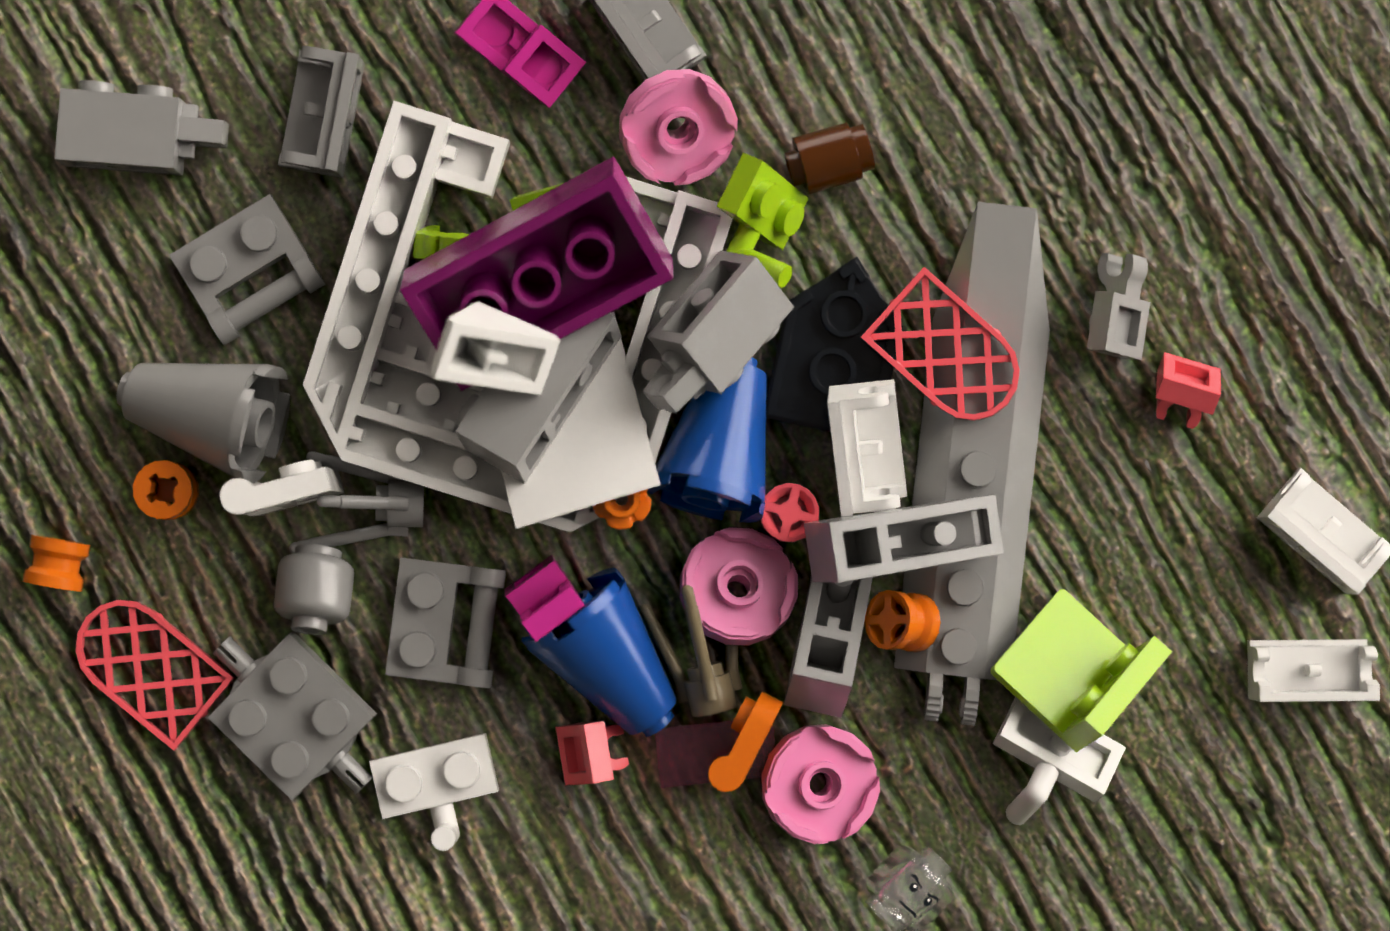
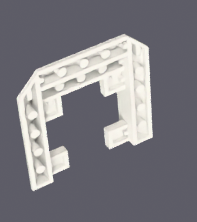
[303,101,732,533]

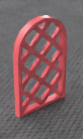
[861,267,1020,421]
[75,600,236,751]

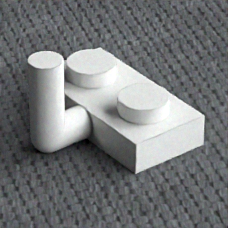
[993,697,1126,825]
[369,733,499,851]

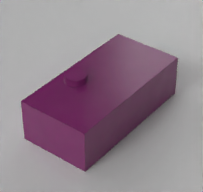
[400,156,673,392]

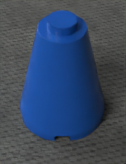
[647,357,767,523]
[521,568,677,737]

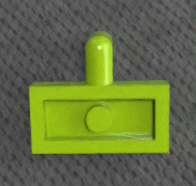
[716,153,809,288]

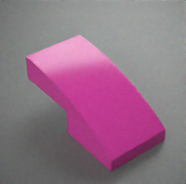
[453,0,586,108]
[504,554,585,642]

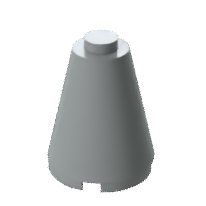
[116,363,290,483]

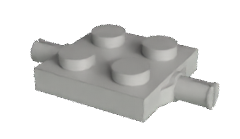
[207,631,377,800]

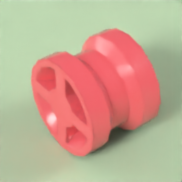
[760,483,819,542]

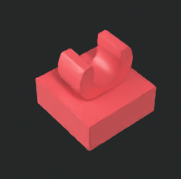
[1156,352,1221,429]
[555,721,629,785]

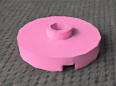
[619,69,738,185]
[680,527,798,646]
[761,724,880,844]

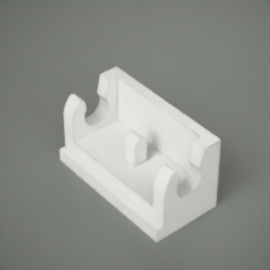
[828,379,907,517]
[1256,468,1390,595]
[1247,639,1380,702]

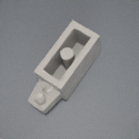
[54,80,229,176]
[642,251,794,413]

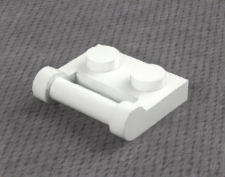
[220,459,344,516]

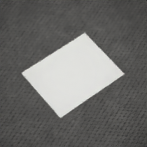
[480,312,661,529]

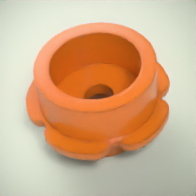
[592,489,652,530]

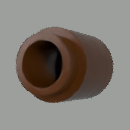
[784,122,875,195]

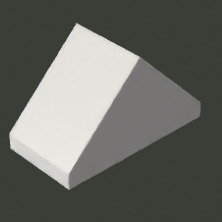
[429,301,560,395]

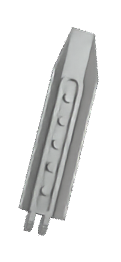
[894,202,1050,726]

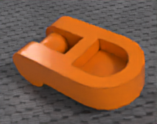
[708,691,784,792]

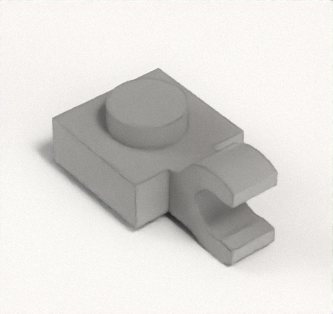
[1087,253,1150,360]

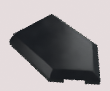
[766,257,896,432]

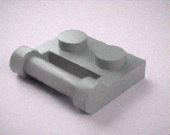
[169,194,325,346]
[385,557,506,688]

